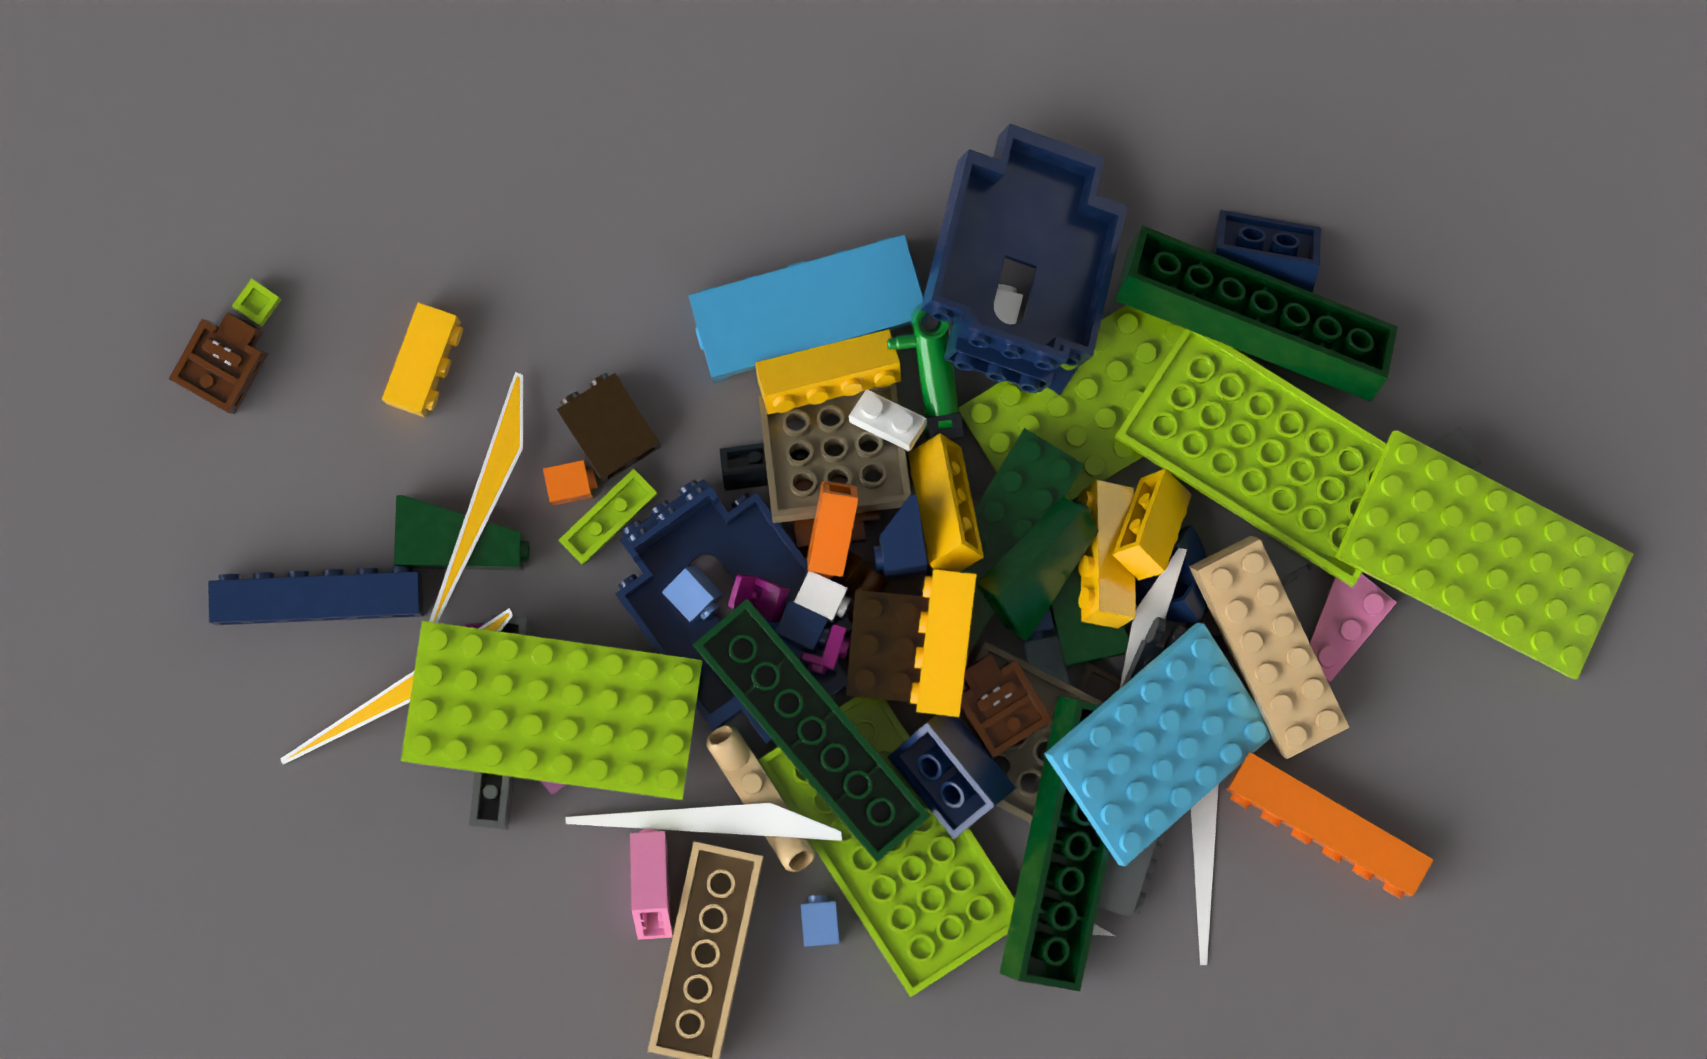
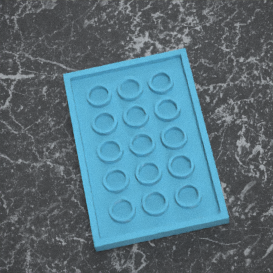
[1045,623,1271,866]

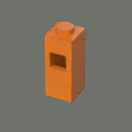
[807,481,858,578]

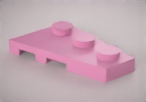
[1309,574,1397,683]

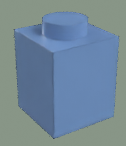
[662,565,724,622]
[801,895,840,947]

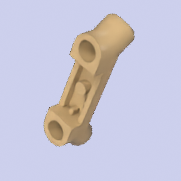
[706,725,816,872]

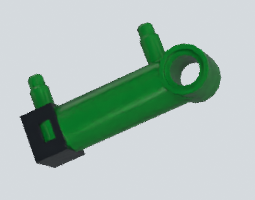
[887,304,964,440]

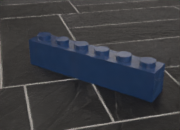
[208,566,423,626]

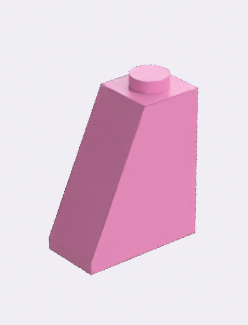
[630,829,673,940]

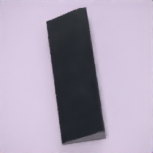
[719,443,810,491]

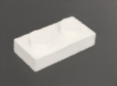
[849,389,927,452]

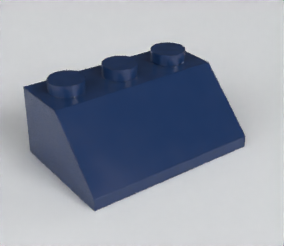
[1212,210,1321,293]
[874,495,928,582]
[887,714,1016,839]

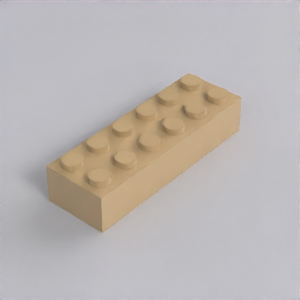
[1189,535,1350,759]
[648,841,764,1059]

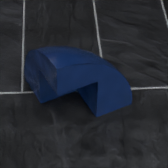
[1135,525,1207,623]

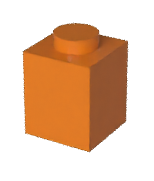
[543,460,598,507]

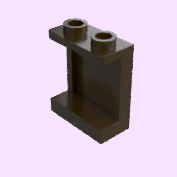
[556,373,661,484]

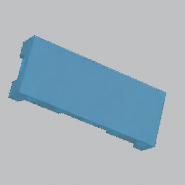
[688,235,928,383]

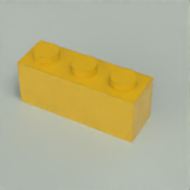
[382,302,463,418]
[1112,469,1192,581]

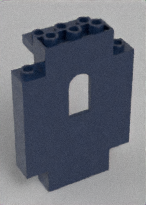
[921,124,1127,393]
[615,479,852,745]

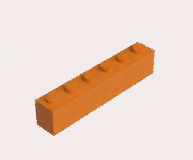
[1225,752,1434,899]

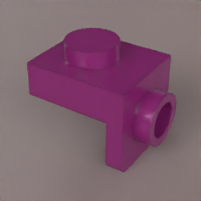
[728,574,790,622]
[800,624,851,675]

